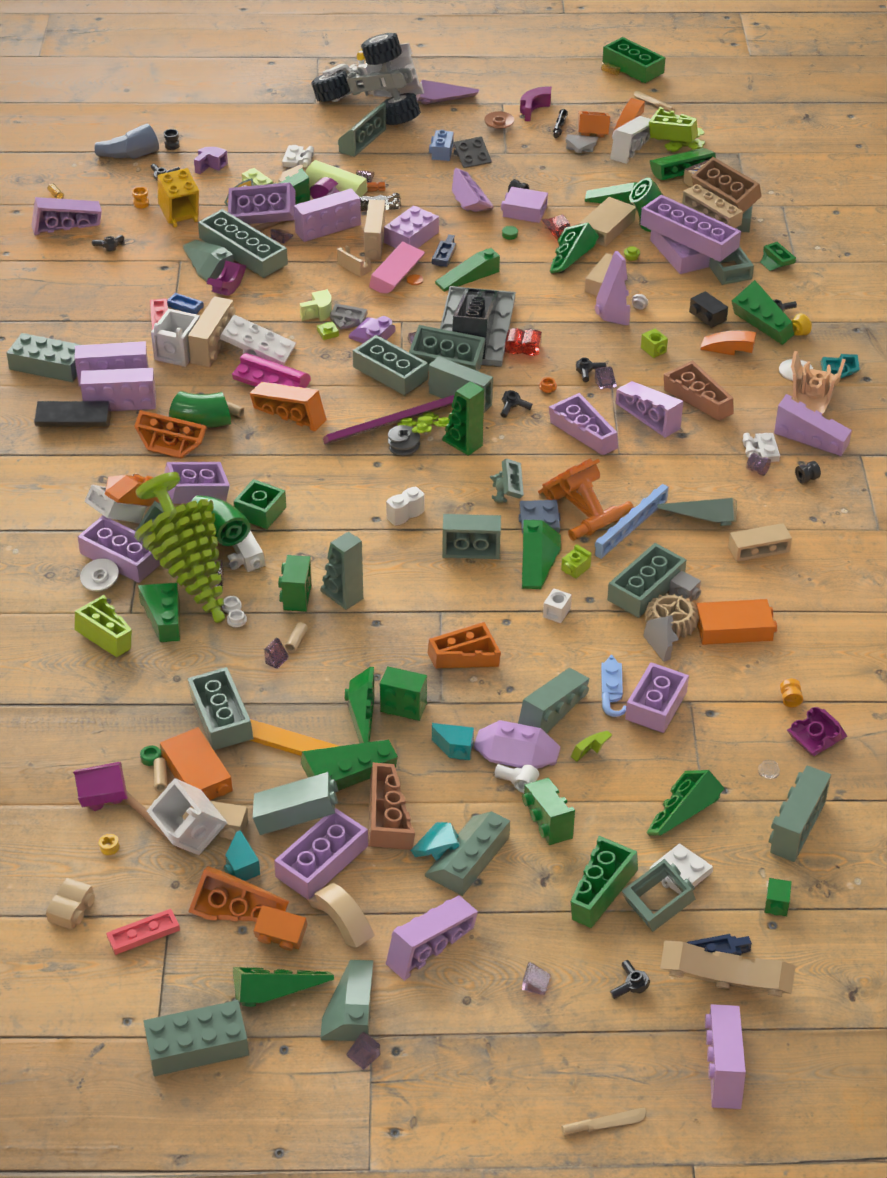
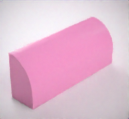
[369,241,425,293]

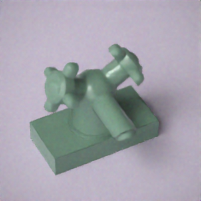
[490,459,524,503]

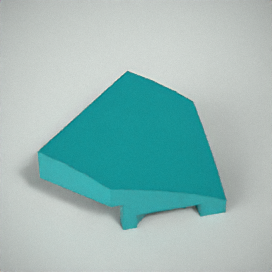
[410,822,460,861]

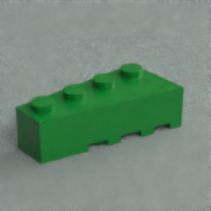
[731,280,794,345]
[301,739,398,791]
[570,836,638,928]

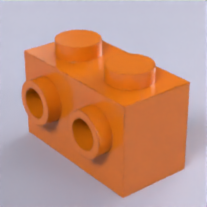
[253,905,308,951]

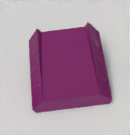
[787,707,848,756]
[73,762,128,811]

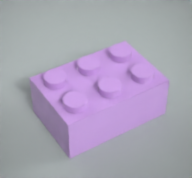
[384,206,439,248]
[164,462,230,504]
[625,662,689,733]

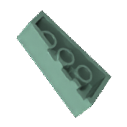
[320,531,364,610]
[518,667,590,734]

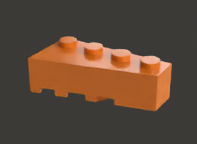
[250,382,327,431]

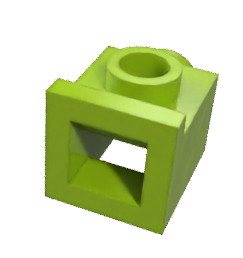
[561,544,592,579]

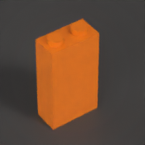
[696,599,777,645]
[160,727,233,800]

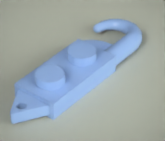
[601,655,627,717]

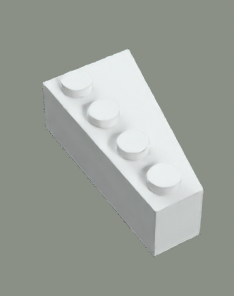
[610,116,651,164]

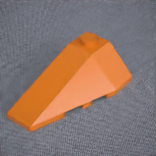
[188,866,289,922]

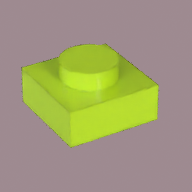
[317,322,339,340]

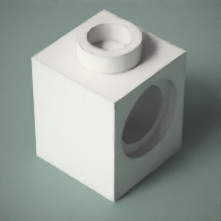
[543,589,572,623]

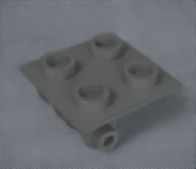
[453,136,492,168]

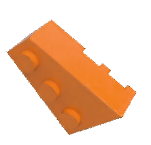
[427,622,501,669]

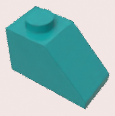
[432,723,474,760]
[224,830,260,881]

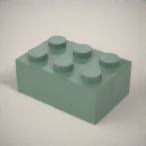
[442,514,501,559]

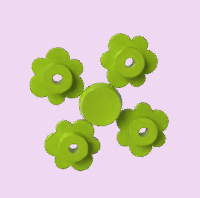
[665,128,705,152]
[397,412,450,433]

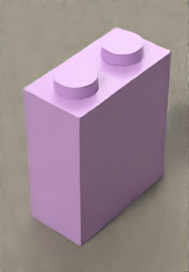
[501,187,548,223]

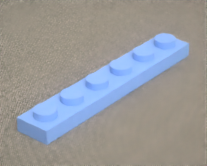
[595,484,669,559]

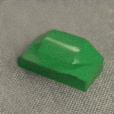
[760,242,796,271]

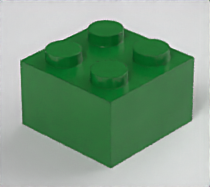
[234,479,286,529]
[278,555,312,612]
[380,666,427,721]

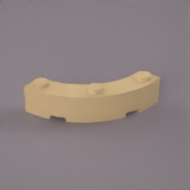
[660,941,796,997]

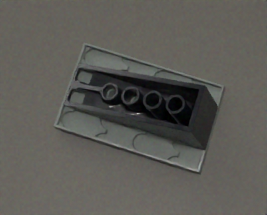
[440,286,516,367]

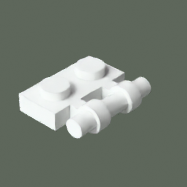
[282,145,314,168]
[742,433,780,462]

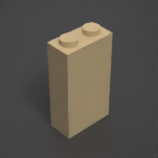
[579,197,636,247]
[364,200,386,260]

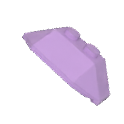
[452,168,494,212]
[474,720,560,769]

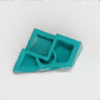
[820,354,860,379]

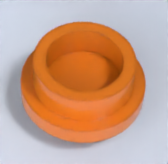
[539,377,557,393]

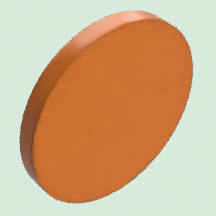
[407,274,423,285]

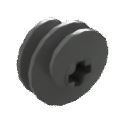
[388,425,420,456]

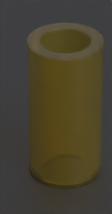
[601,62,620,76]
[47,183,64,199]

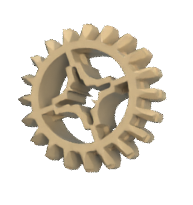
[645,593,699,638]

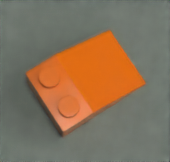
[578,111,610,137]

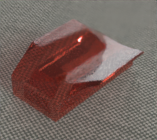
[541,214,571,241]

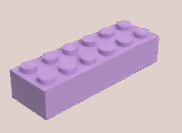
[640,195,741,262]

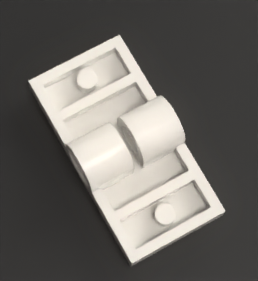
[220,315,296,365]

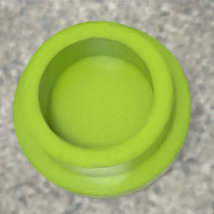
[624,246,640,261]

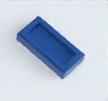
[167,293,204,314]

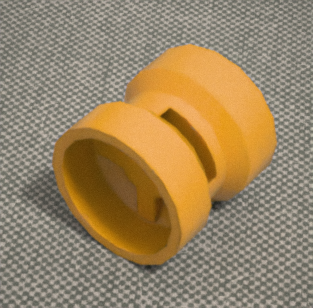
[132,187,149,209]
[780,678,803,707]

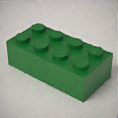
[602,37,666,83]

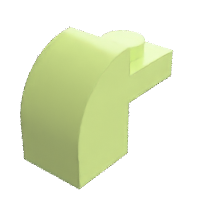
[300,289,332,321]

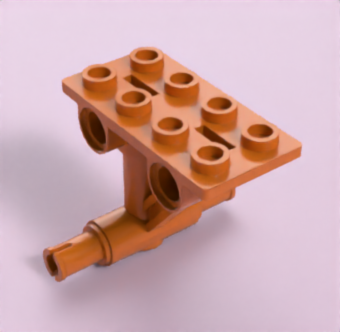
[538,458,634,541]

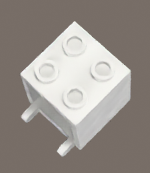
[151,309,200,367]
[147,778,227,855]

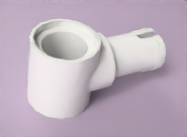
[495,764,539,793]

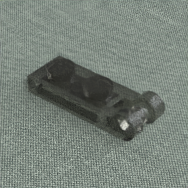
[360,193,401,211]

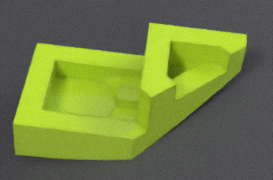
[571,731,612,762]

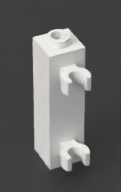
[227,531,266,572]

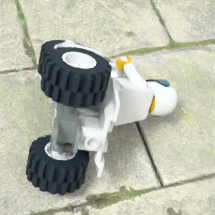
[311,33,424,125]

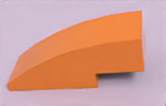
[613,98,645,132]
[701,331,757,355]

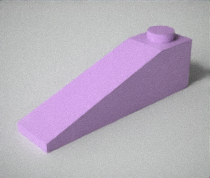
[416,80,479,104]
[595,251,630,325]

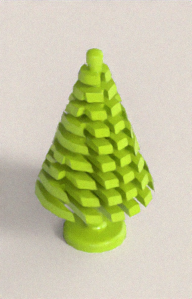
[134,472,225,623]

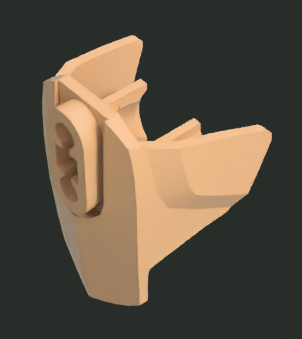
[791,351,845,415]

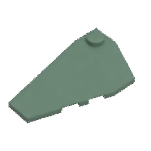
[183,240,234,282]
[657,498,737,526]
[320,960,373,1041]

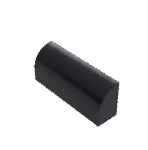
[34,401,111,427]

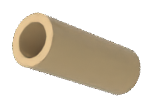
[226,401,245,418]
[285,622,308,653]
[154,758,167,792]

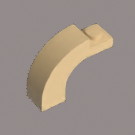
[308,883,375,947]

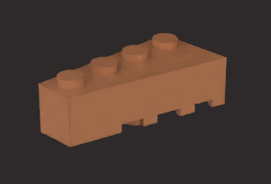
[664,360,734,421]
[368,762,415,850]

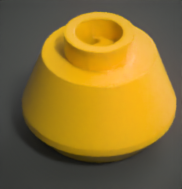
[792,313,812,336]

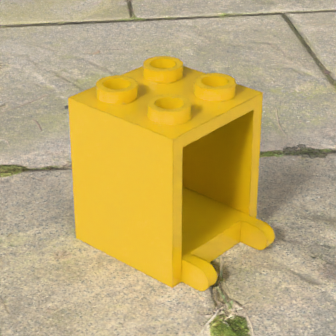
[158,168,199,228]

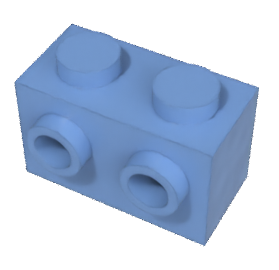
[429,130,454,161]

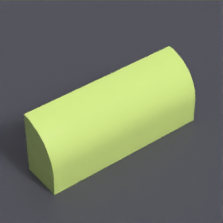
[305,160,368,198]

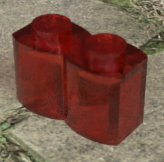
[505,328,542,356]

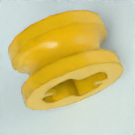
[98,834,120,855]

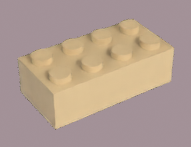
[188,296,236,367]

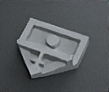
[565,134,598,153]
[330,303,368,329]
[643,615,679,662]

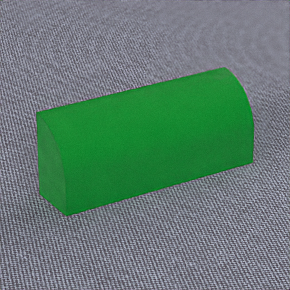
[649,148,716,180]

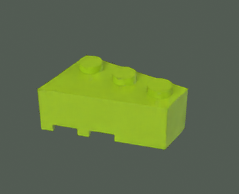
[649,107,698,143]
[74,595,132,657]

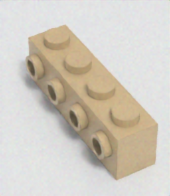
[682,184,743,228]

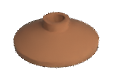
[484,111,514,129]

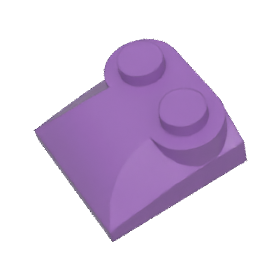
[349,316,395,343]

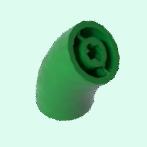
[629,177,664,232]
[169,391,231,428]
[192,495,251,546]

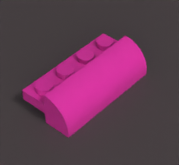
[232,353,311,388]

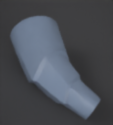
[94,123,159,159]

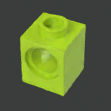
[641,328,668,358]

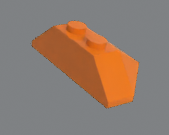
[134,410,207,459]
[105,474,160,506]

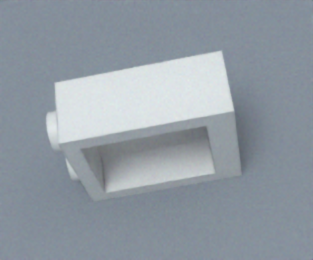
[84,485,147,523]

